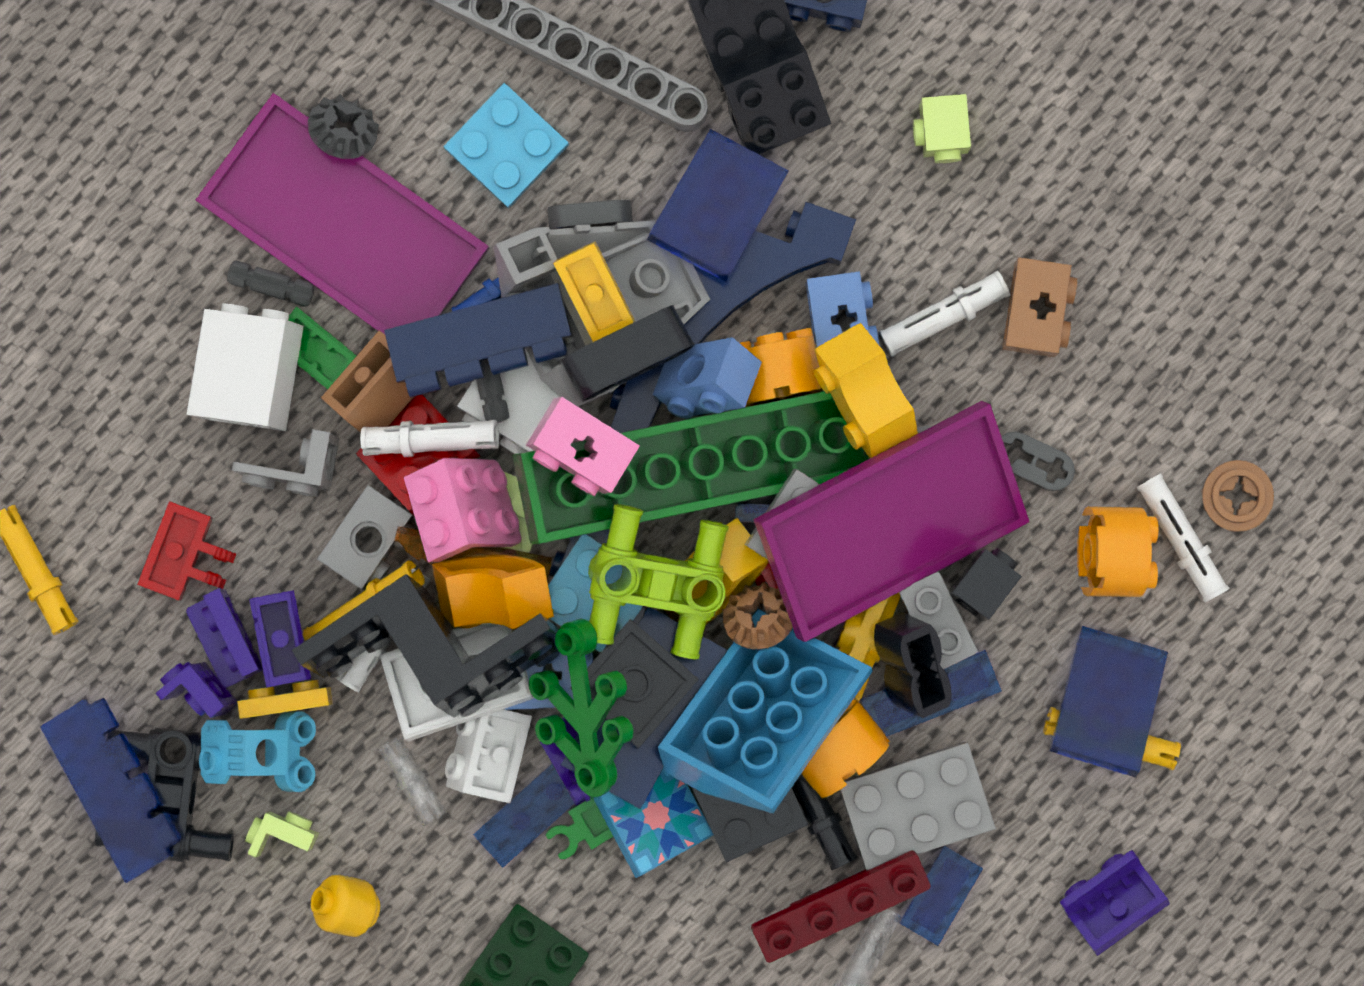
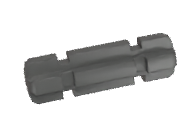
[227,260,314,307]
[476,359,509,423]

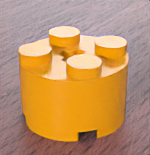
[740,328,823,407]
[1077,506,1159,597]
[801,698,890,798]

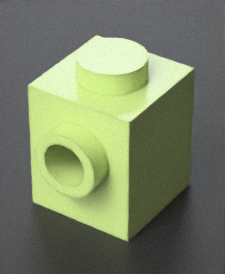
[913,94,971,163]

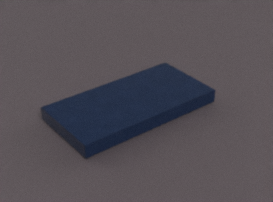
[560,607,727,809]

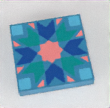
[593,767,713,878]

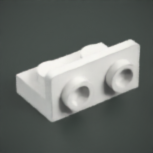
[445,709,532,803]

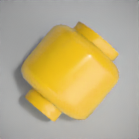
[310,875,380,937]

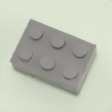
[839,742,996,870]

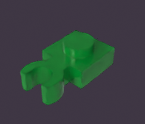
[545,797,613,860]

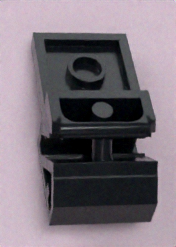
[687,0,832,158]

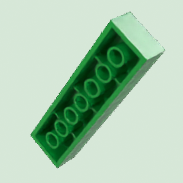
[512,391,870,544]

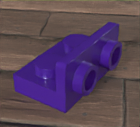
[186,588,263,688]
[155,662,237,718]

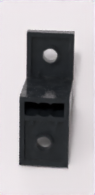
[292,574,560,718]

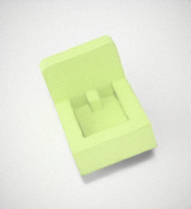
[245,811,319,858]

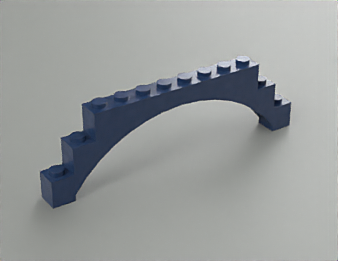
[549,202,856,650]

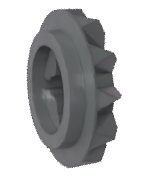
[307,94,379,159]

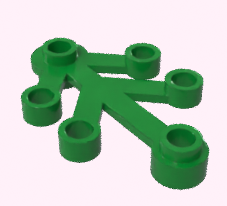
[529,618,634,797]

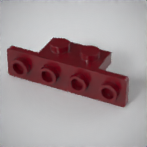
[751,850,931,963]

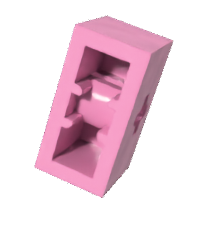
[526,397,640,496]

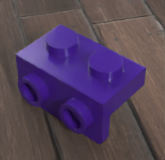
[1060,850,1170,956]

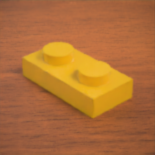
[553,241,636,342]
[237,680,333,719]

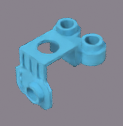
[199,711,316,792]

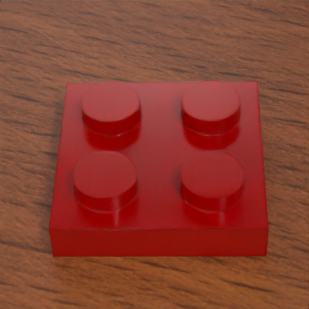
[356,395,480,517]

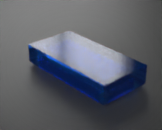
[899,846,983,946]

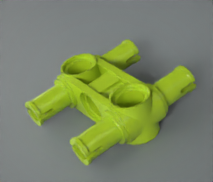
[588,504,729,659]

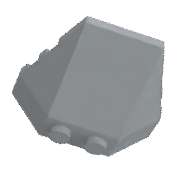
[494,220,710,407]

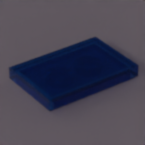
[647,129,789,282]
[1049,626,1168,778]

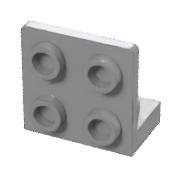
[232,429,340,497]

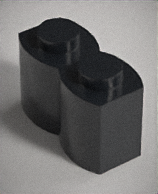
[874,612,952,718]

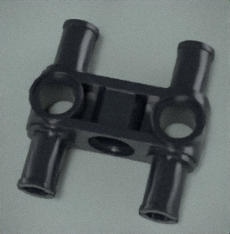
[95,728,234,862]

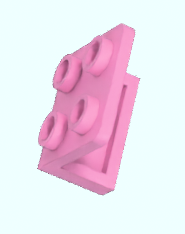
[404,458,521,562]

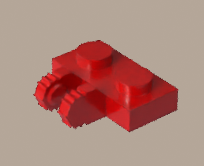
[137,501,236,601]

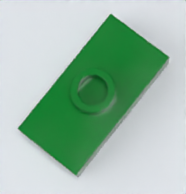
[288,307,357,390]

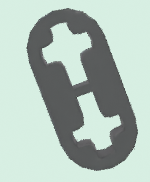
[547,200,633,229]
[1001,431,1075,492]

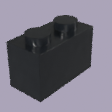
[949,548,1022,621]

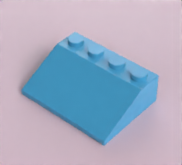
[658,609,873,813]

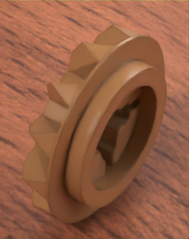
[1201,460,1274,532]
[722,581,793,649]

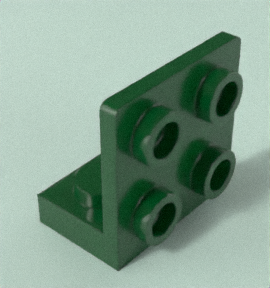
[459,904,589,986]

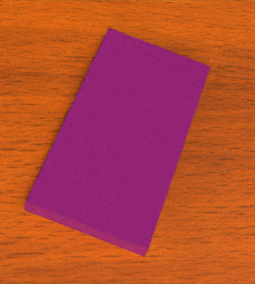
[195,93,490,334]
[753,401,1030,642]

